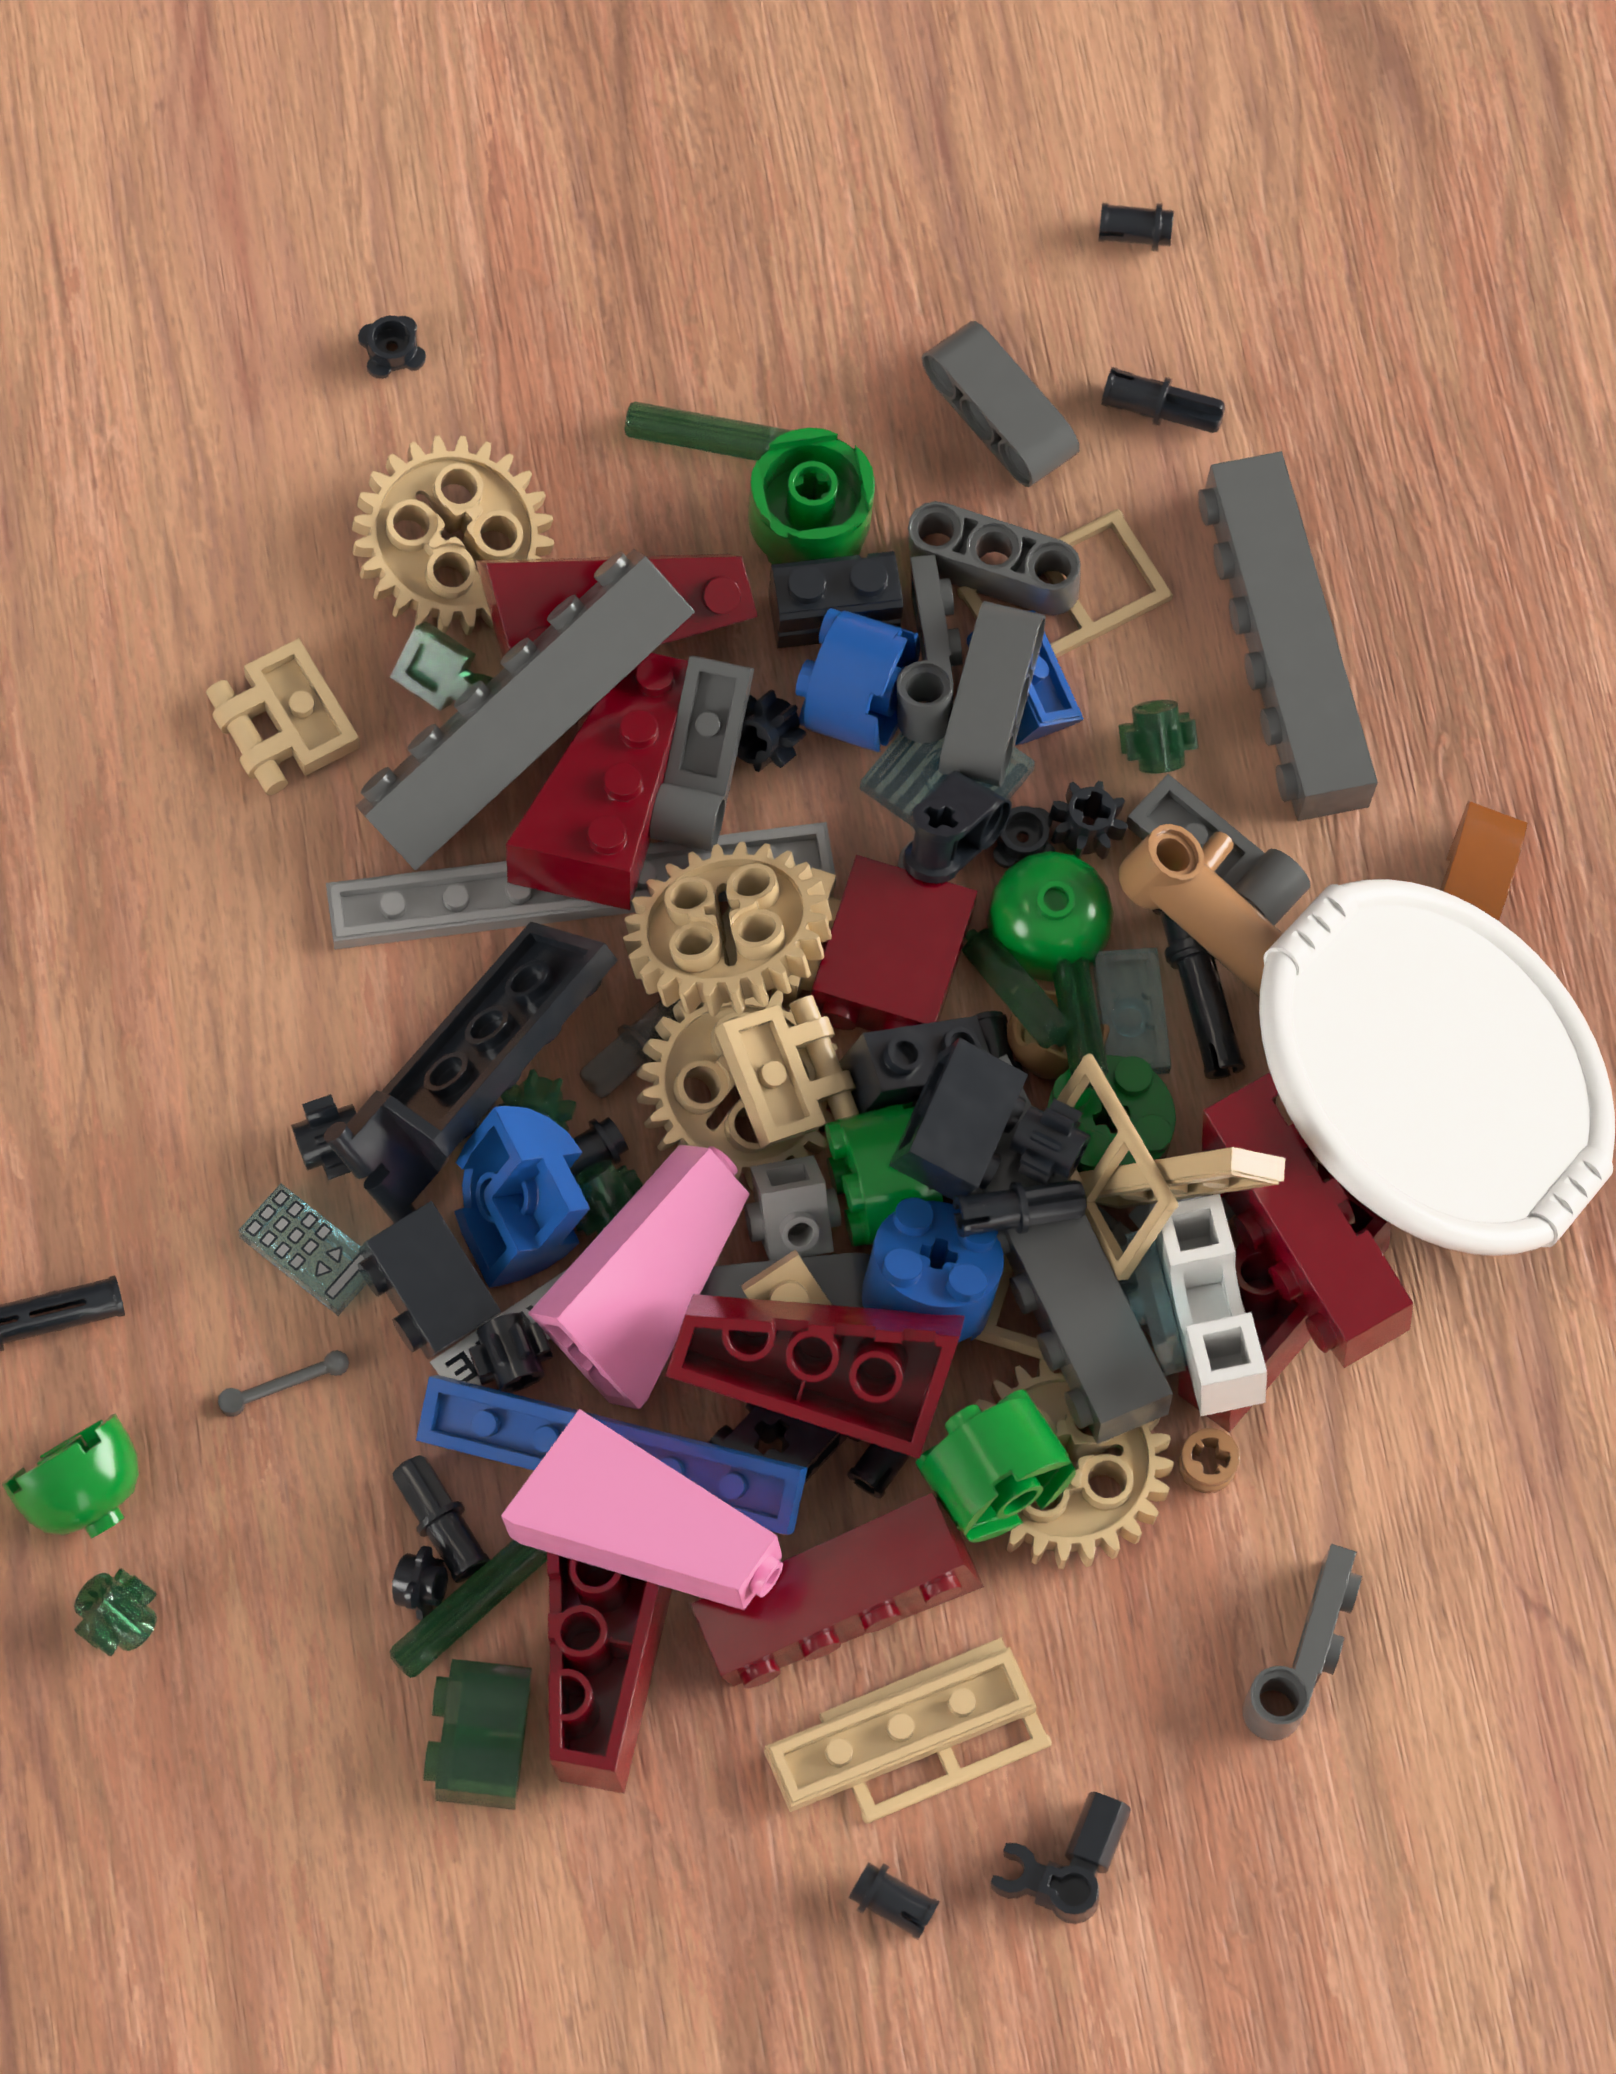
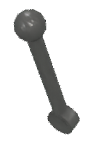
[218,1350,349,1417]

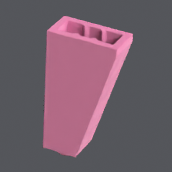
[528,1145,750,1409]
[501,1409,783,1610]

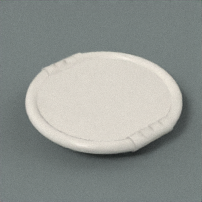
[1259,879,1615,1256]

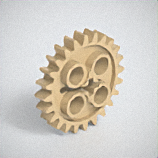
[352,436,554,635]
[623,842,832,1016]
[636,990,838,1190]
[976,1359,1173,1569]

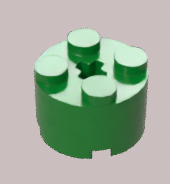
[748,428,875,565]
[1047,1055,1176,1172]
[825,1102,943,1247]
[915,1389,1076,1543]

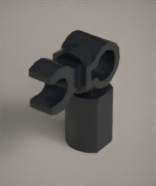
[991,1792,1131,1924]

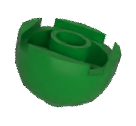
[986,851,1114,982]
[2,1414,139,1538]

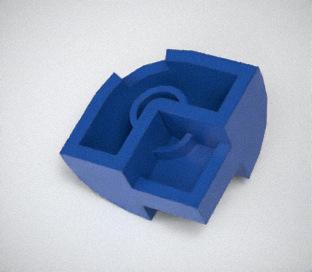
[454,1106,590,1288]

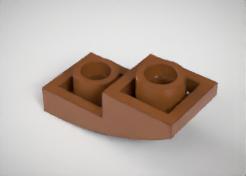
[1440,801,1528,921]

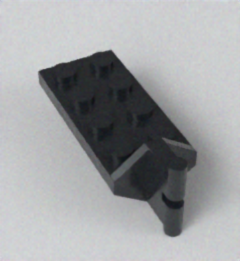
[324,921,618,1223]

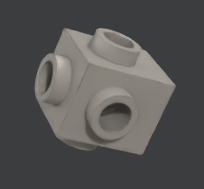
[744,1155,841,1261]

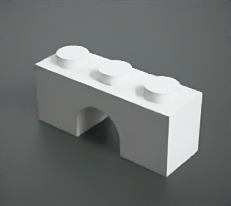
[1155,1194,1267,1416]

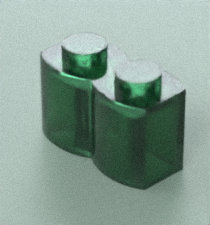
[423,1659,532,1810]

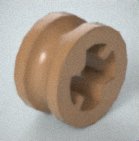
[1178,1428,1240,1493]

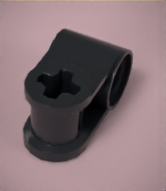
[903,771,1012,884]

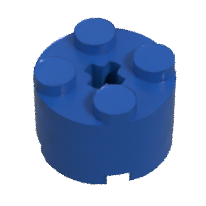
[795,608,920,752]
[862,1197,1004,1342]

